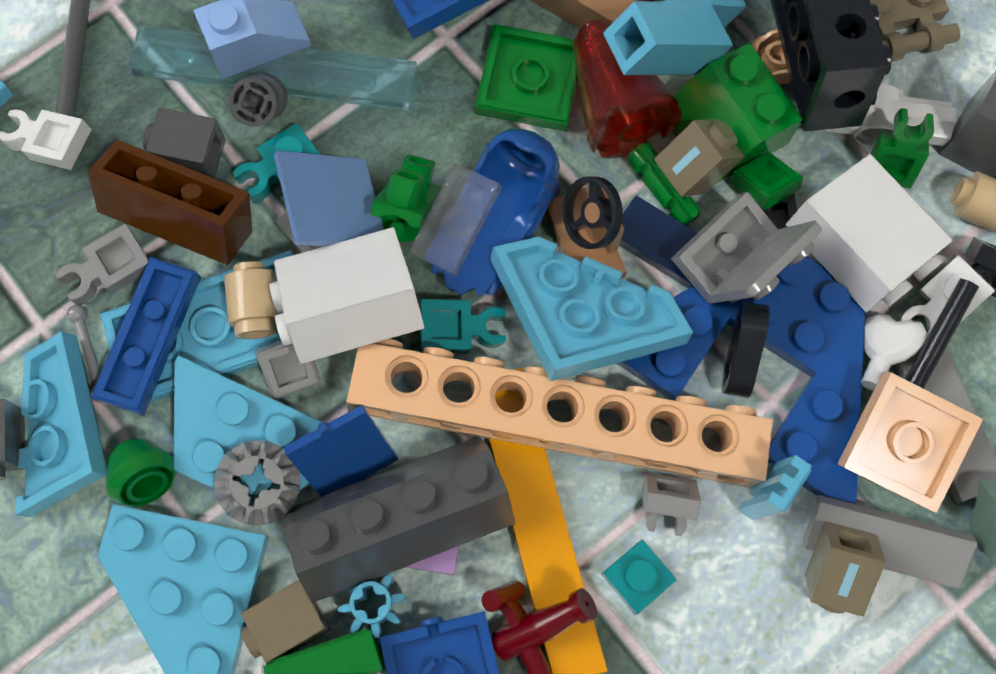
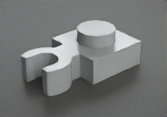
[55,223,149,305]

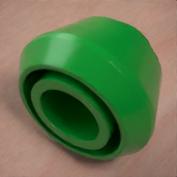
[106,439,177,507]

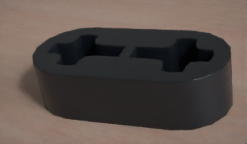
[722,301,770,398]

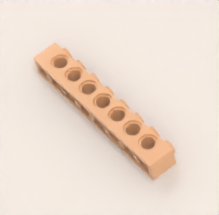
[346,339,773,488]

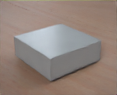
[255,341,322,400]

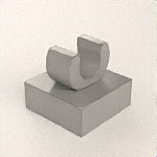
[642,472,701,536]

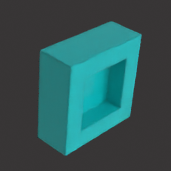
[601,539,677,615]

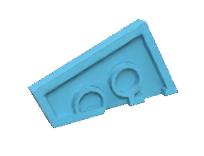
[15,331,107,517]

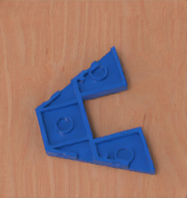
[616,256,865,504]

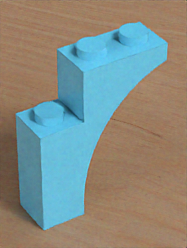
[603,0,747,75]

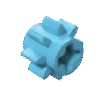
[338,574,407,638]

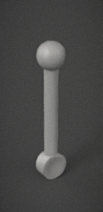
[67,305,102,404]

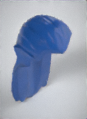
[426,129,561,297]

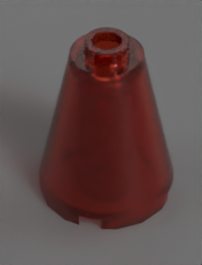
[573,19,682,159]

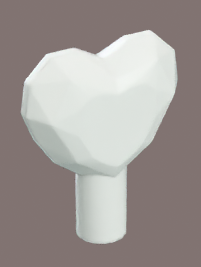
[861,313,928,391]

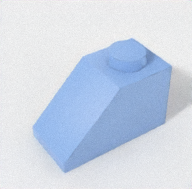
[193,0,311,79]

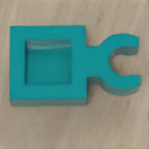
[233,122,321,203]
[418,299,506,354]

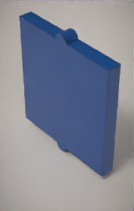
[283,405,399,496]

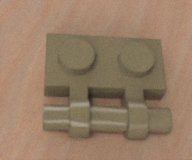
[870,0,960,62]

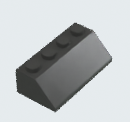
[283,437,516,603]

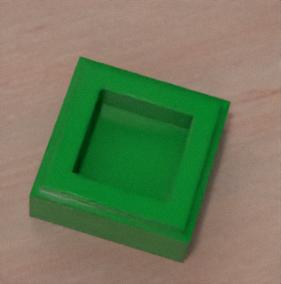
[731,151,803,210]

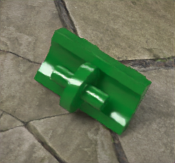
[371,155,442,242]

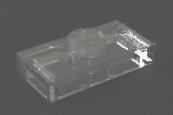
[409,163,501,276]

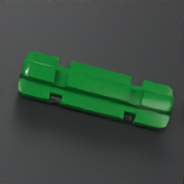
[627,142,701,226]

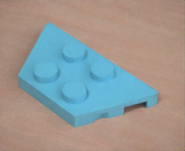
[174,355,322,506]

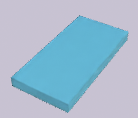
[100,250,294,403]

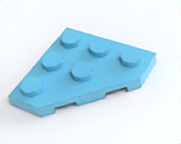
[490,237,693,382]
[98,504,269,674]

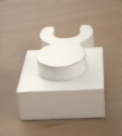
[0,109,92,170]
[898,255,995,337]

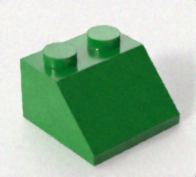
[659,42,803,182]

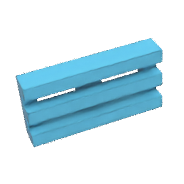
[738,455,812,520]

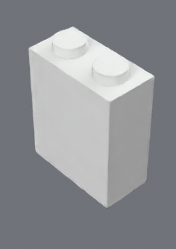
[786,154,953,313]
[269,227,424,364]

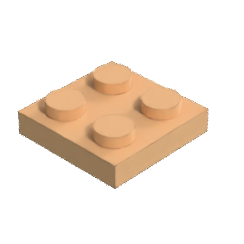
[837,371,983,513]

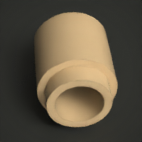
[950,171,996,233]
[224,261,280,339]

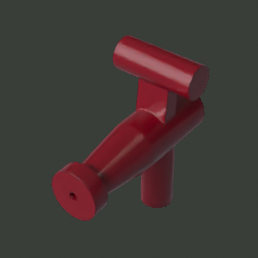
[481,580,597,674]

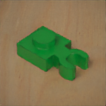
[870,108,934,189]

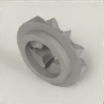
[214,440,300,526]

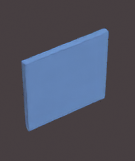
[274,151,384,246]

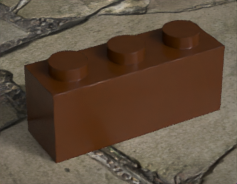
[88,139,253,265]

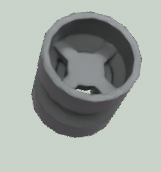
[228,73,288,127]

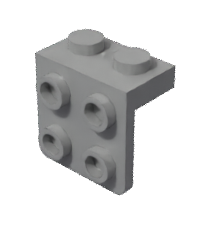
[671,192,822,304]

